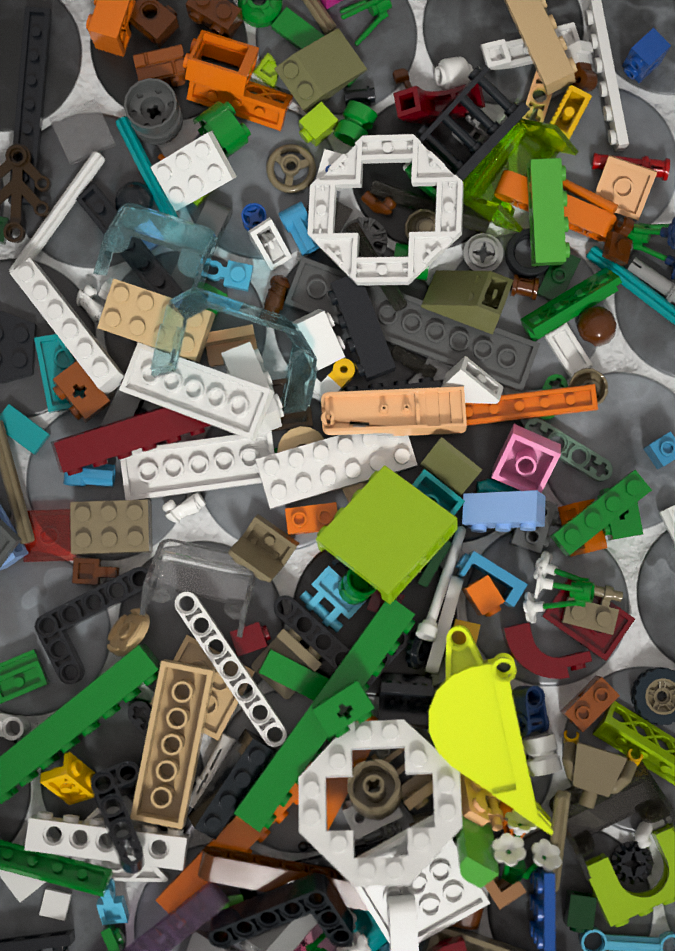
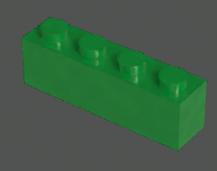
[550,470,652,556]

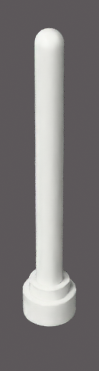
[416,526,466,642]

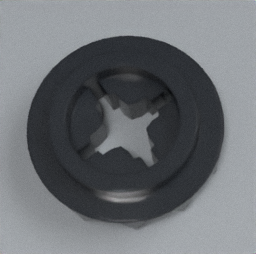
[405,629,432,670]
[611,841,654,885]

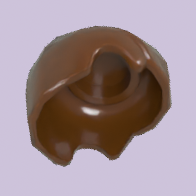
[577,306,617,347]

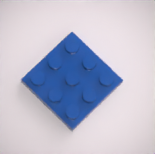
[529,867,555,951]

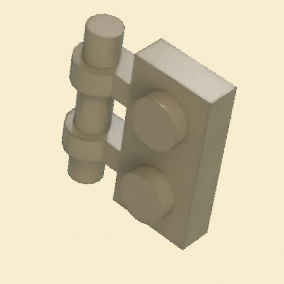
[561,580,623,635]

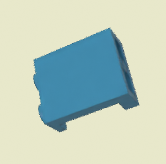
[455,551,528,607]

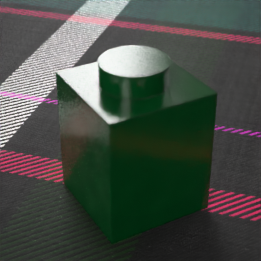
[563,890,597,933]

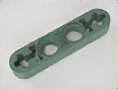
[523,418,613,482]

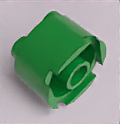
[193,101,251,158]

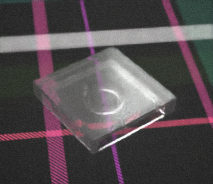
[49,98,116,165]

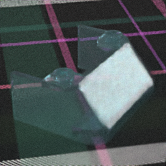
[93,203,217,305]

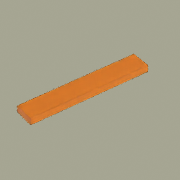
[465,384,598,426]

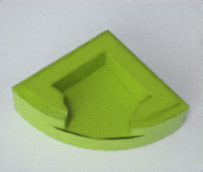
[253,53,278,89]

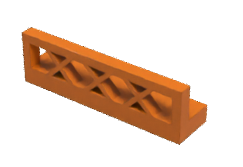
[187,81,293,131]

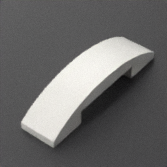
[480,22,580,70]

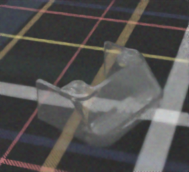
[140,539,257,638]

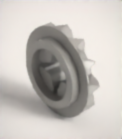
[463,233,503,271]

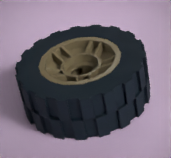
[631,667,675,725]

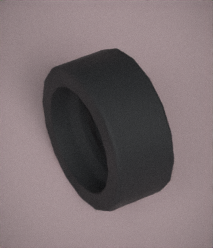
[505,228,550,279]

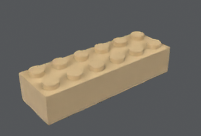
[130,659,216,829]

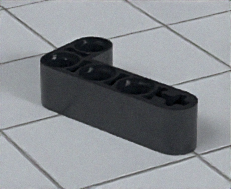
[90,761,145,874]

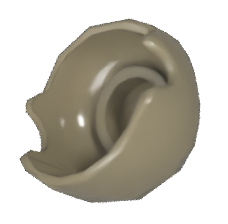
[405,209,436,240]
[568,368,608,405]

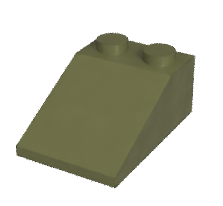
[274,28,368,114]

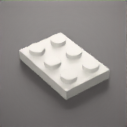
[151,131,237,212]

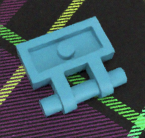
[299,566,366,633]

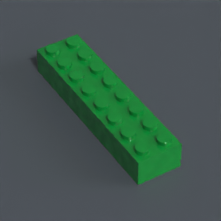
[0,644,161,804]

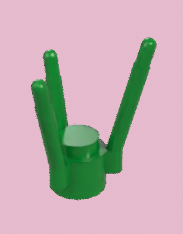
[340,0,392,46]

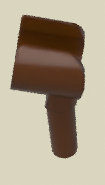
[393,68,412,89]

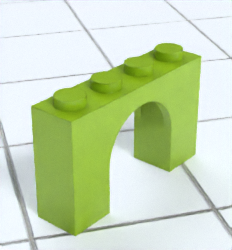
[580,820,675,927]

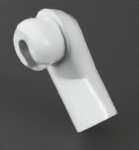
[634,814,665,849]

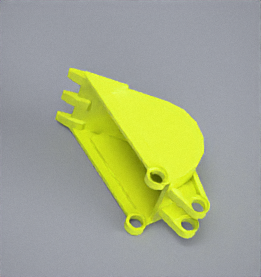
[429,625,554,835]

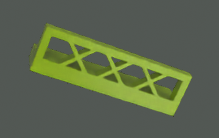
[593,701,675,786]

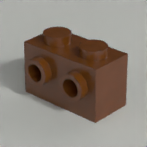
[186,0,243,39]

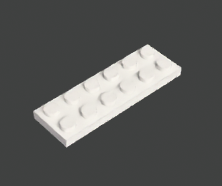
[119,342,274,441]
[120,431,275,500]
[255,434,417,509]

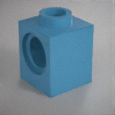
[643,431,675,469]

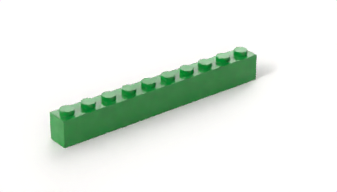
[234,600,416,832]

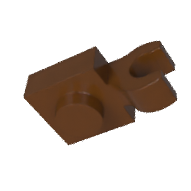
[602,217,634,266]
[72,558,120,585]

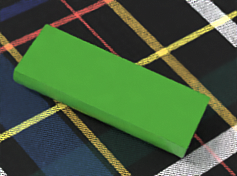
[456,815,499,889]

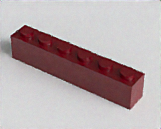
[51,407,211,476]

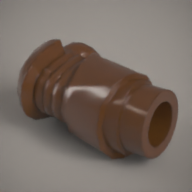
[263,275,291,317]

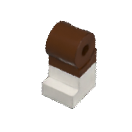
[564,40,598,92]

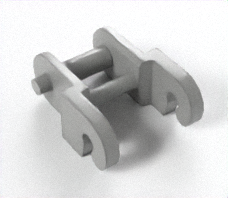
[452,115,488,145]

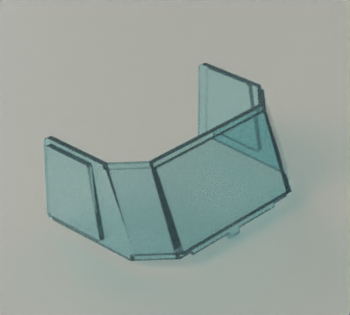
[150,287,317,414]

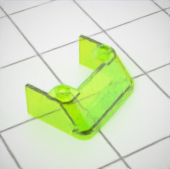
[463,118,579,233]

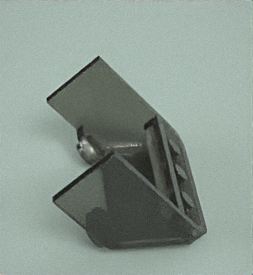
[549,758,675,880]

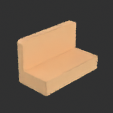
[205,324,257,367]

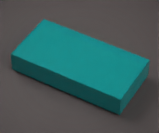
[0,404,50,455]

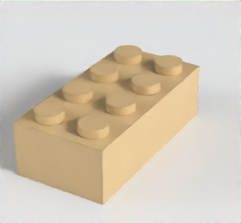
[97,278,216,363]

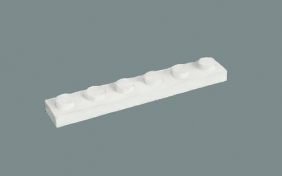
[585,0,629,153]

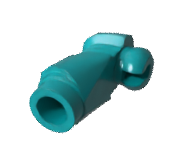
[476,478,518,493]

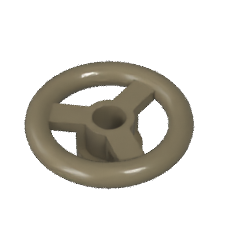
[266,144,316,193]

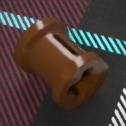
[510,274,539,300]

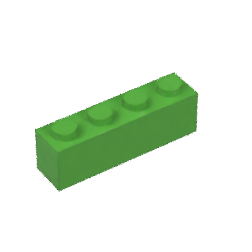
[526,158,570,266]

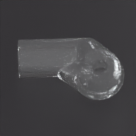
[363,820,403,845]

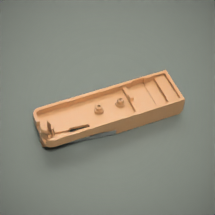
[321,386,467,436]

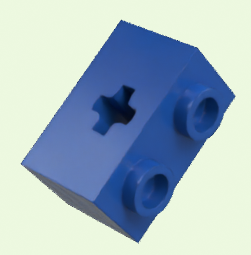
[622,28,671,83]

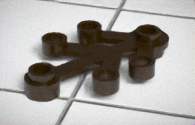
[0,144,51,243]

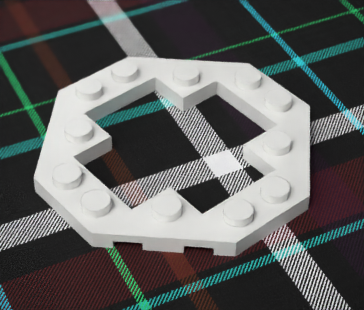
[307,134,464,286]
[298,719,463,888]

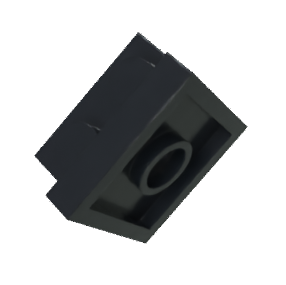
[378,673,434,729]

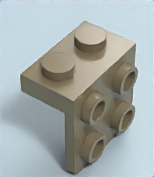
[228,514,300,582]
[251,628,322,699]

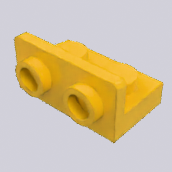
[40,752,95,805]

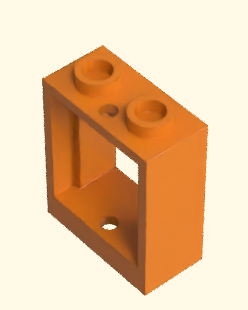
[183,30,259,97]

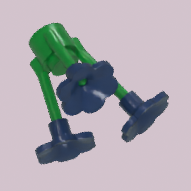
[627,217,675,280]

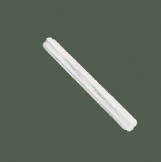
[9,151,105,273]

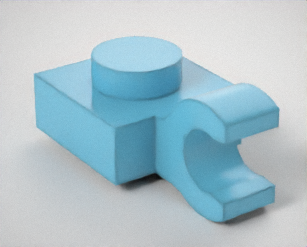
[96,878,130,925]

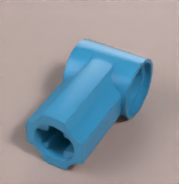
[278,201,320,256]
[63,464,116,487]

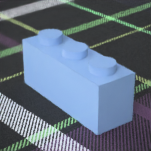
[462,490,546,533]

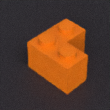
[86,0,136,57]

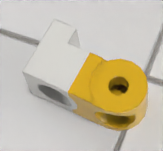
[309,358,355,400]

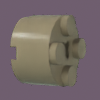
[347,759,402,821]

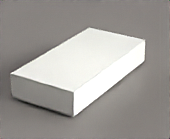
[544,323,593,380]

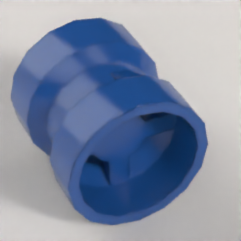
[241,203,267,231]

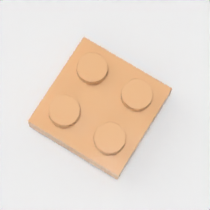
[591,155,657,221]

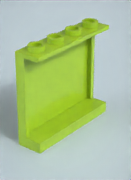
[316,465,458,605]

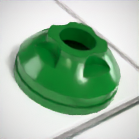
[238,0,283,28]

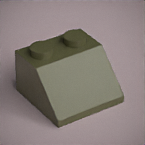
[419,437,482,497]

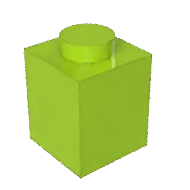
[299,102,338,147]

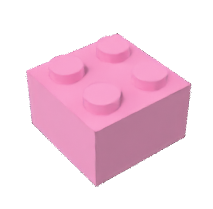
[491,424,561,493]

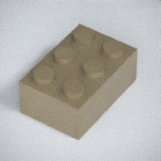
[70,500,153,555]

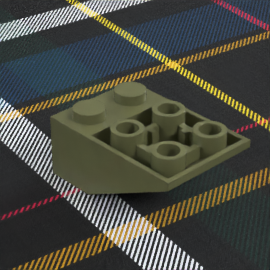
[421,270,513,335]

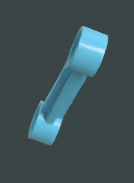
[579,927,675,951]

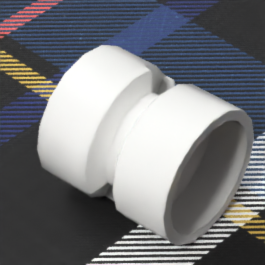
[522,733,562,777]

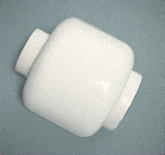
[434,56,473,90]

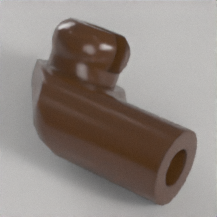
[360,190,397,215]

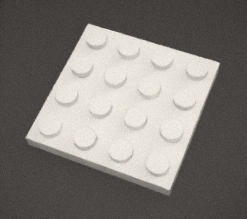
[356,814,490,943]

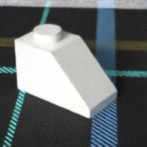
[441,356,503,404]

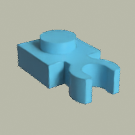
[207,260,254,292]

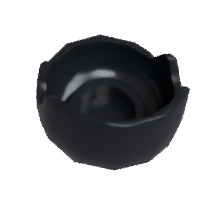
[115,181,153,223]

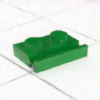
[0,649,49,704]

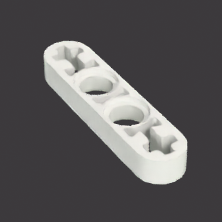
[425,575,464,675]

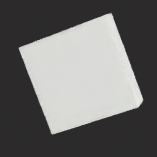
[39,887,72,921]

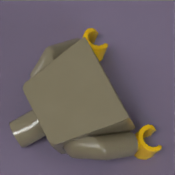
[562,730,643,809]

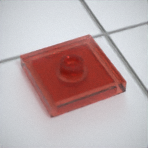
[23,509,76,562]

